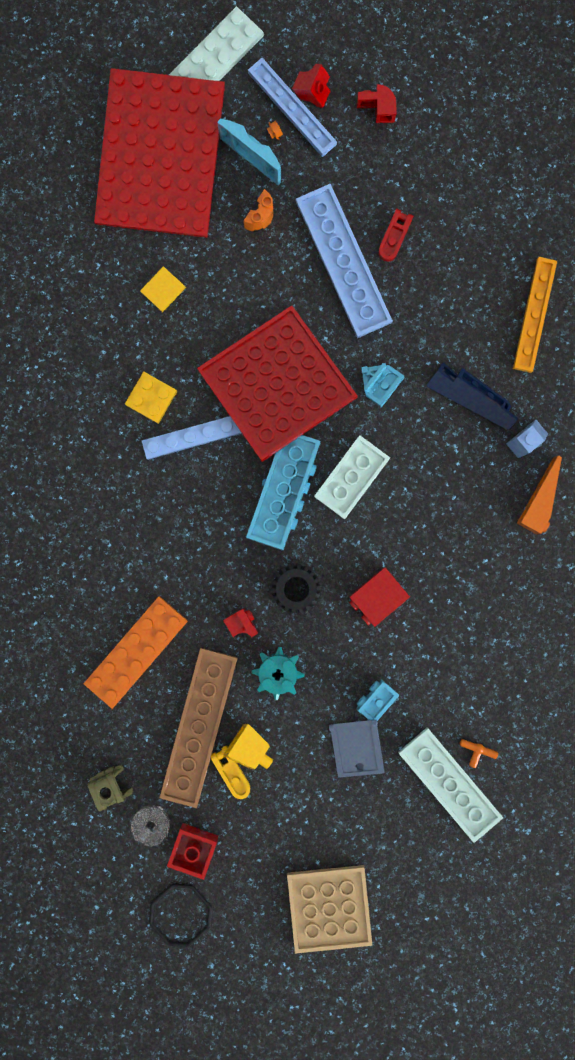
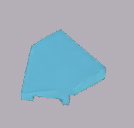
[361,363,404,408]

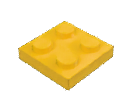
[125,372,177,424]

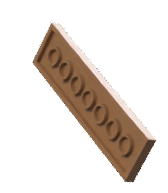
[160,648,238,808]

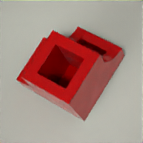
[292,64,330,108]
[223,608,258,637]

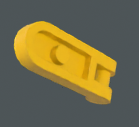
[211,745,250,799]

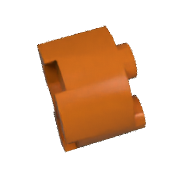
[244,189,273,231]

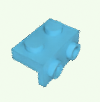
[356,679,399,721]

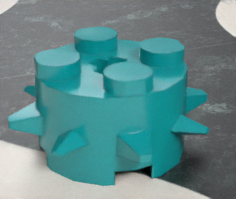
[252,647,305,700]

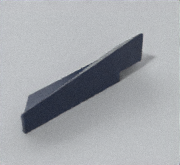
[427,363,518,430]

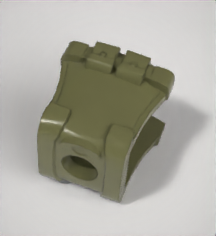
[88,765,133,811]

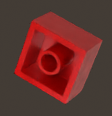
[167,823,219,880]

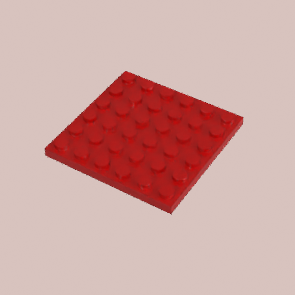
[197,306,357,462]

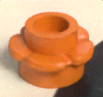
[267,120,283,139]

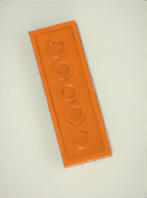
[84,596,188,709]

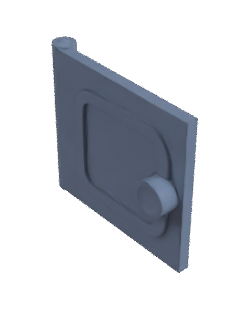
[329,720,385,778]

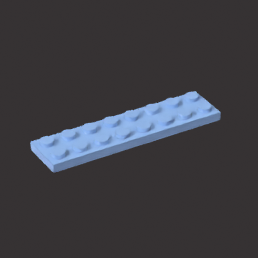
[296,184,393,338]

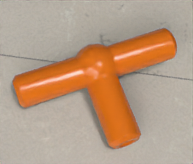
[460,739,498,768]

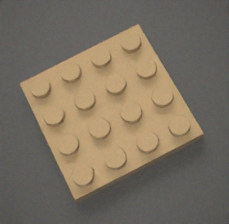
[287,865,372,954]

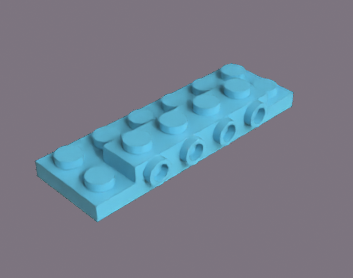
[246,435,320,550]

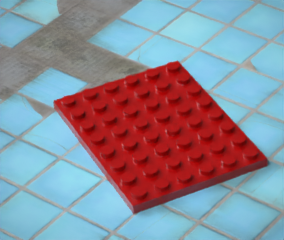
[94,68,225,238]

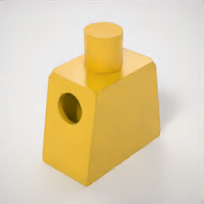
[223,724,273,769]

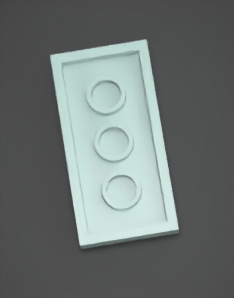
[314,435,390,519]

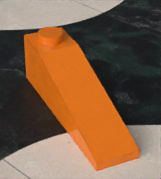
[517,455,562,534]

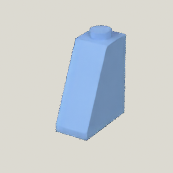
[506,420,548,458]

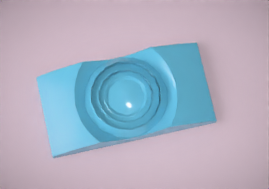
[217,119,281,185]

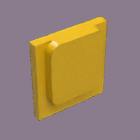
[140,266,186,312]

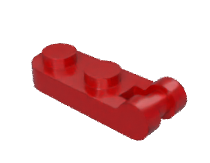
[378,208,414,262]

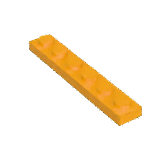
[513,257,557,373]

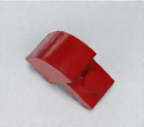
[357,84,396,123]

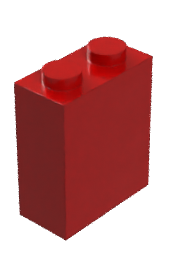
[349,567,410,627]

